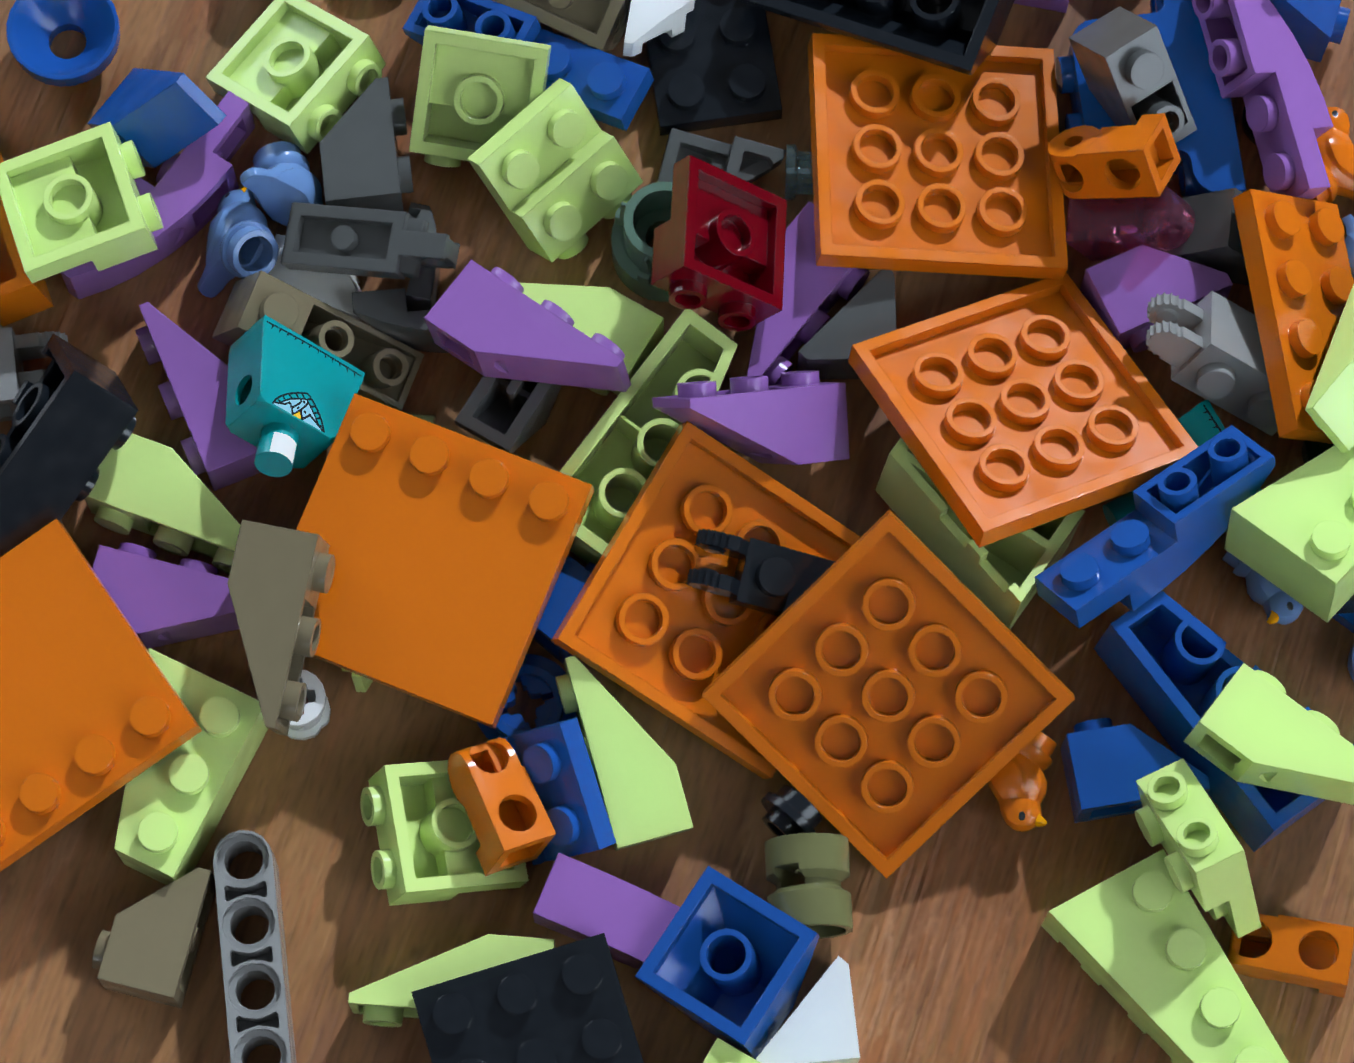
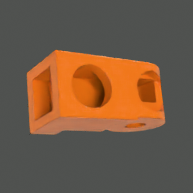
[1047,113,1181,199]
[448,737,556,876]
[1227,914,1354,998]

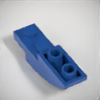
[402,0,654,131]
[1035,425,1276,628]

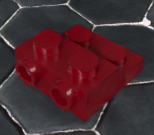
[651,155,787,331]

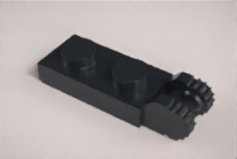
[686,529,835,617]

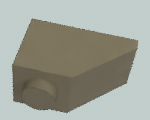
[92,867,216,1009]

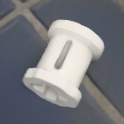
[288,670,331,741]

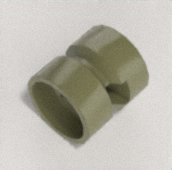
[765,833,853,939]

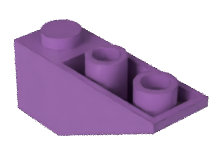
[747,201,870,386]
[424,260,631,392]
[135,302,261,491]
[652,371,850,465]
[92,542,239,649]

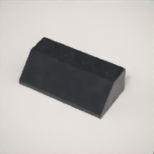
[739,0,1015,76]

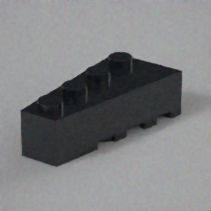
[0,333,138,557]

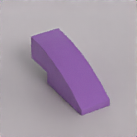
[533,853,680,970]

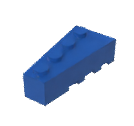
[1094,591,1354,852]

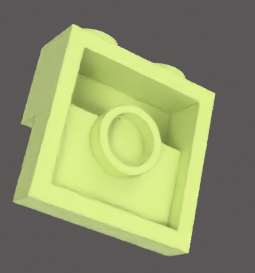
[205,0,386,154]
[409,25,552,167]
[467,78,643,262]
[0,122,164,283]
[1134,758,1262,939]
[360,760,529,906]

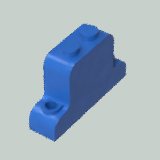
[1056,0,1246,197]

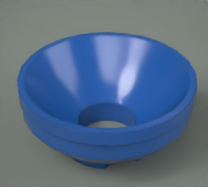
[6,0,120,87]

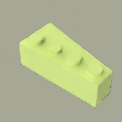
[559,309,738,564]
[1224,446,1354,623]

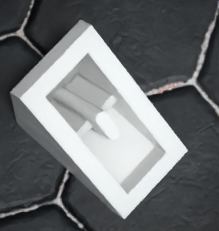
[756,956,860,1063]

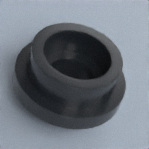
[761,785,822,837]

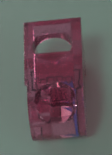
[1066,186,1196,261]

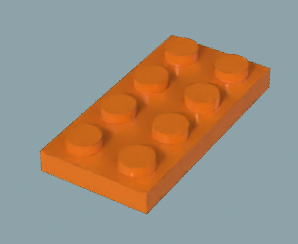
[1232,189,1354,444]

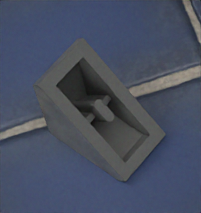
[796,270,896,380]
[455,376,562,454]

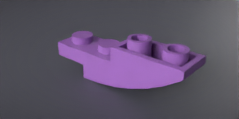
[1192,0,1334,200]
[61,91,255,299]

